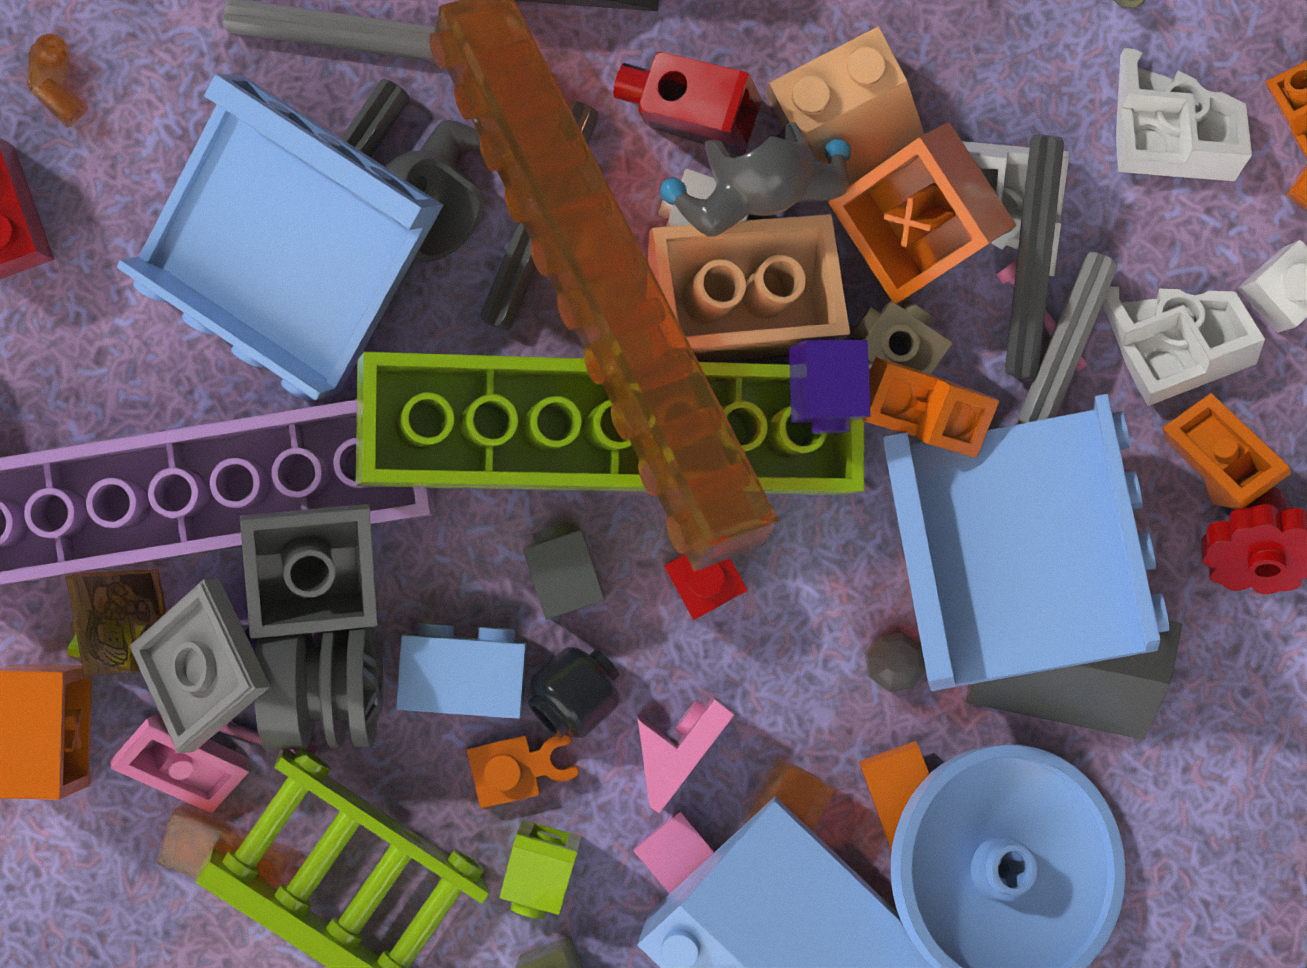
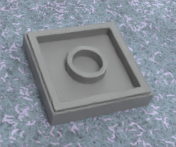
[129,579,270,754]

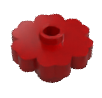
[1201,487,1307,595]

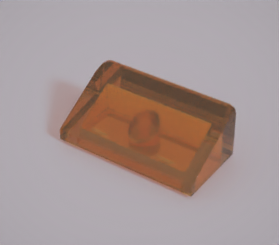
[158,806,294,889]

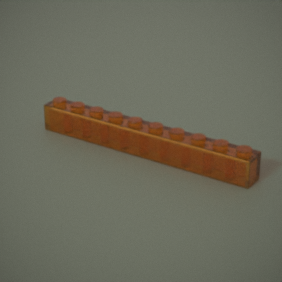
[429,0,779,572]

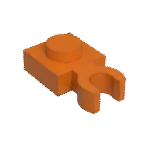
[466,734,579,809]

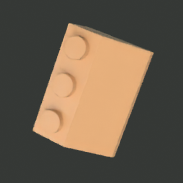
[645,214,850,362]

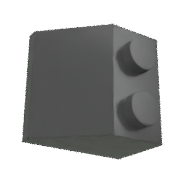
[239,504,378,639]

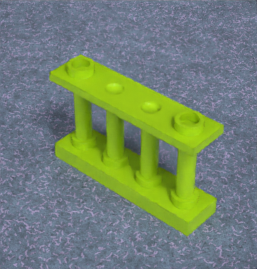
[195,749,489,968]

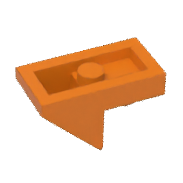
[1162,393,1291,509]

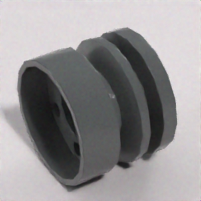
[255,627,384,750]

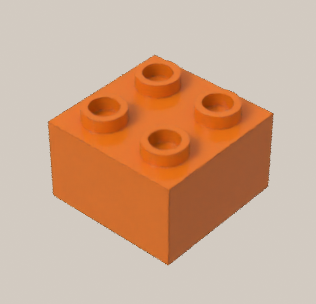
[828,122,1017,304]
[0,664,92,800]

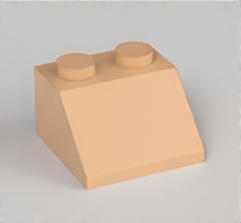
[765,26,924,187]

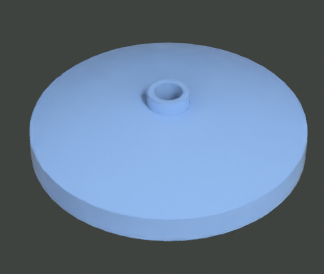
[891,745,1126,968]

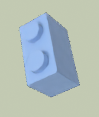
[396,623,528,719]

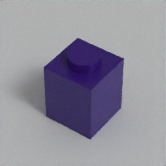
[789,340,871,434]

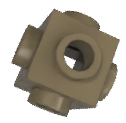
[850,300,953,374]

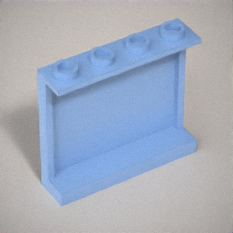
[116,74,443,401]

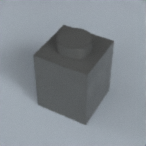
[523,522,605,620]

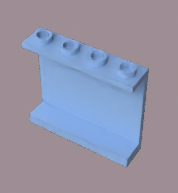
[883,394,1169,691]

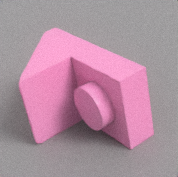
[638,696,734,814]
[110,714,249,813]

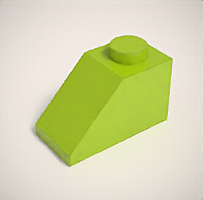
[499,819,581,919]

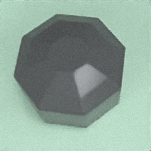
[865,632,926,692]

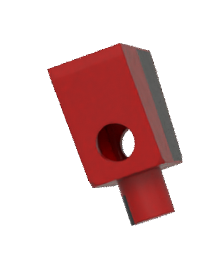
[613,52,762,155]

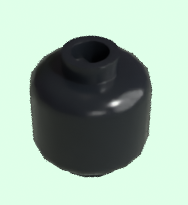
[528,647,620,738]

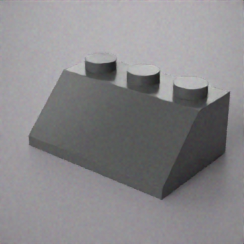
[965,620,1183,740]

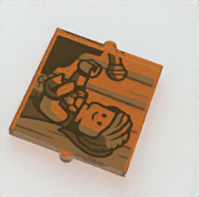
[66,569,167,677]

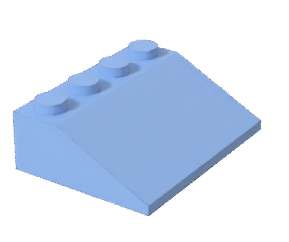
[637,796,934,968]

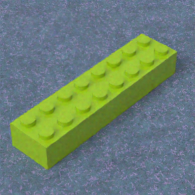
[356,352,864,495]

